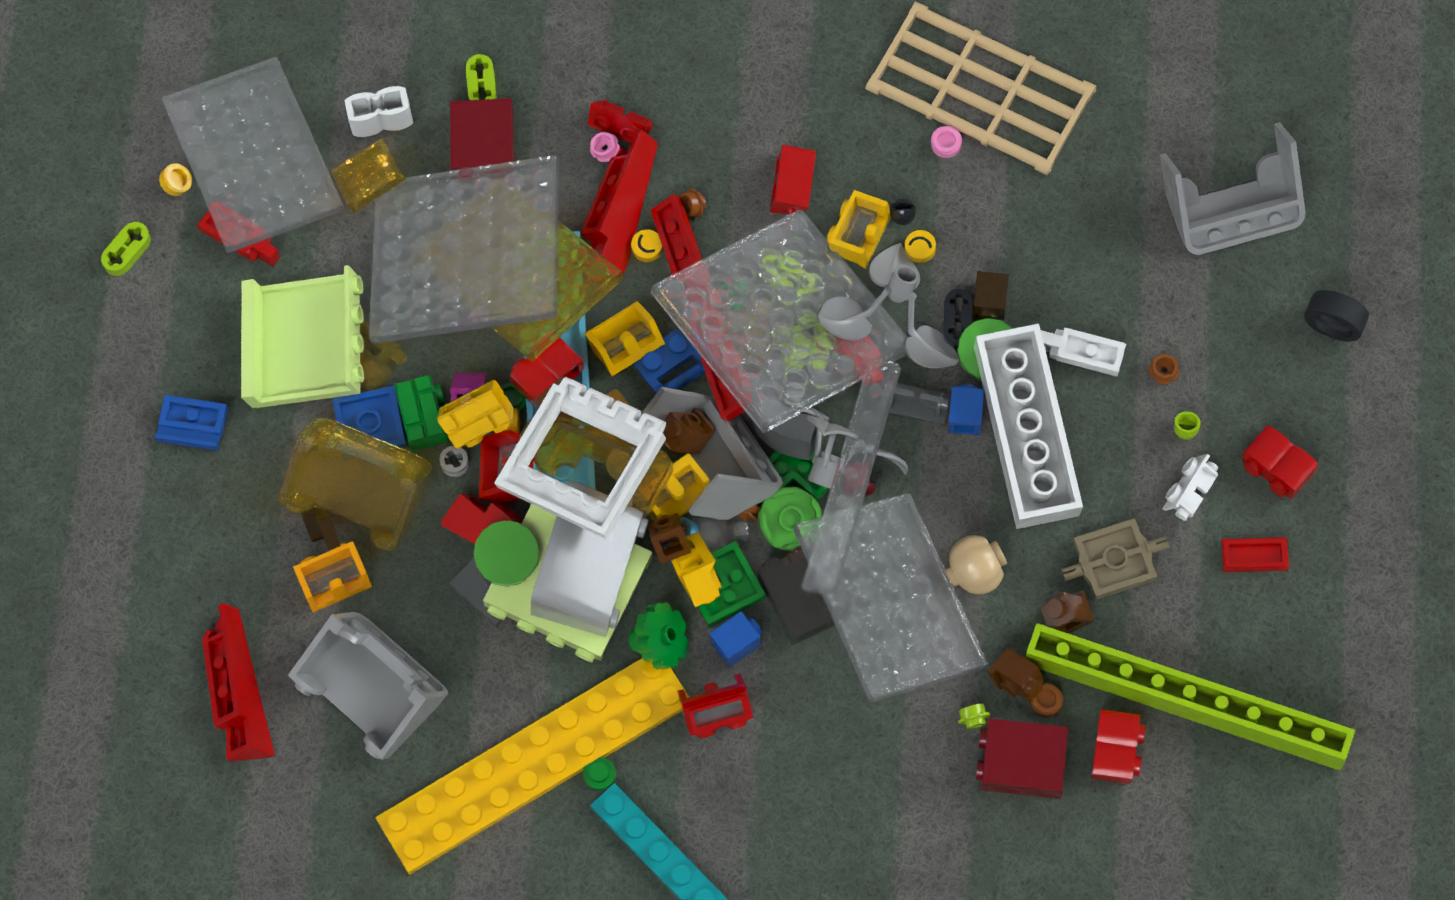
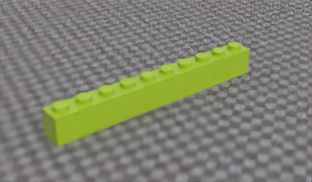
[1025,623,1355,771]

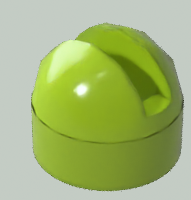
[1174,411,1200,440]

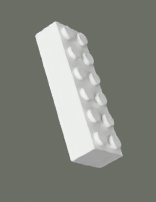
[974,324,1083,529]

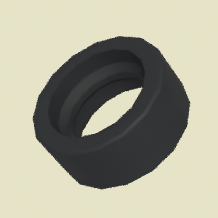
[1304,290,1369,342]

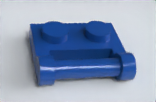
[632,325,706,395]

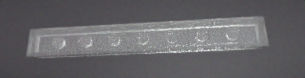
[802,361,901,595]

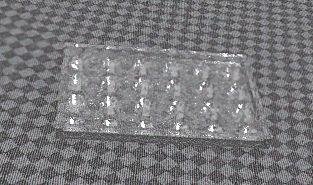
[162,56,344,253]
[793,493,988,703]

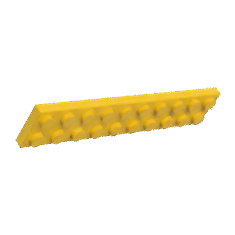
[375,658,689,875]

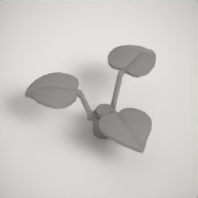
[817,243,959,368]
[778,399,908,489]

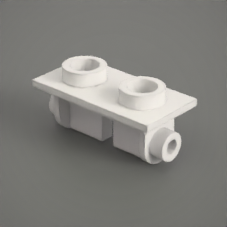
[1162,454,1218,521]

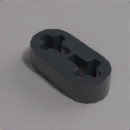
[943,289,973,349]

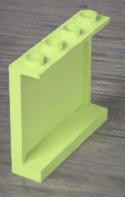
[241,265,364,408]
[483,504,652,663]

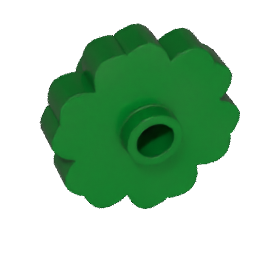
[629,602,689,670]

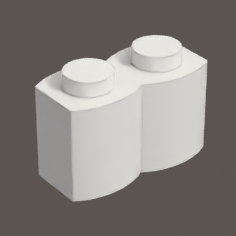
[344,86,413,137]

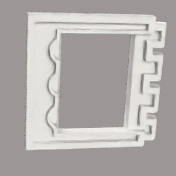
[495,377,666,539]

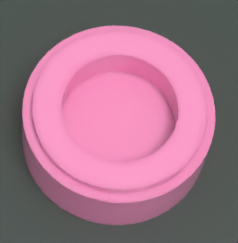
[931,126,962,158]

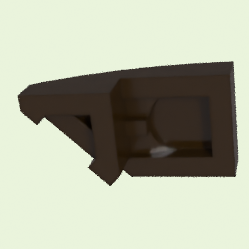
[300,507,341,550]

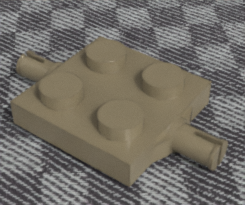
[1061,518,1170,600]

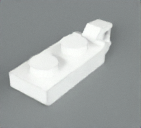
[1041,327,1126,376]

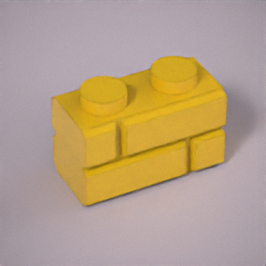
[437,380,514,449]

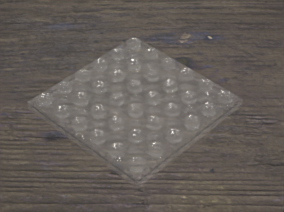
[369,155,559,344]
[650,210,908,434]

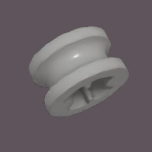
[439,446,469,477]

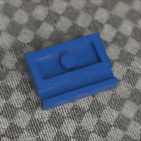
[155,395,229,451]

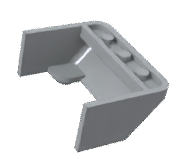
[1160,122,1306,255]
[638,387,783,520]

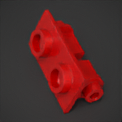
[587,99,654,143]

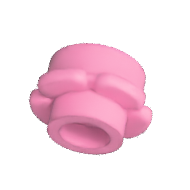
[590,132,620,162]

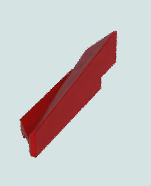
[580,130,658,282]
[441,494,524,544]
[202,603,275,761]

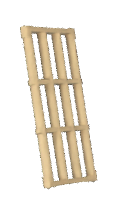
[865,2,1097,175]

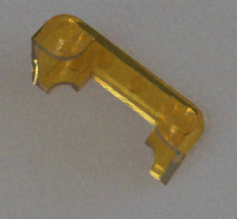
[518,416,673,516]
[277,418,432,551]

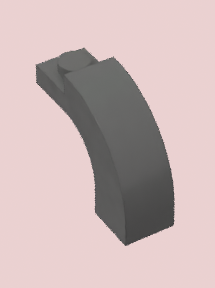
[748,354,817,461]

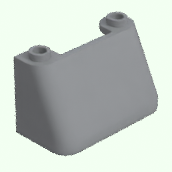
[531,480,649,637]
[288,612,448,760]

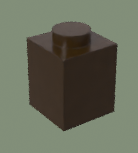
[973,271,1009,320]

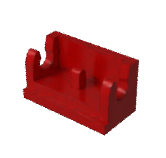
[769,145,816,216]

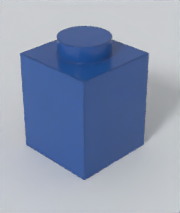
[948,384,984,435]
[709,612,762,668]

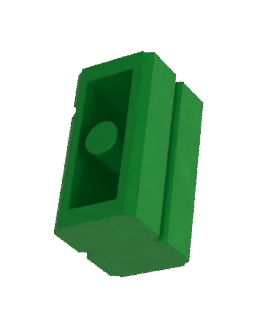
[394,375,449,452]

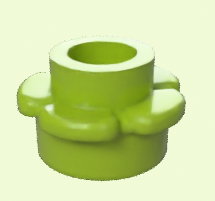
[958,704,990,729]

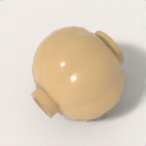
[945,535,1007,595]

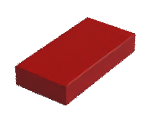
[1221,537,1289,573]

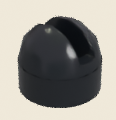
[891,198,916,225]

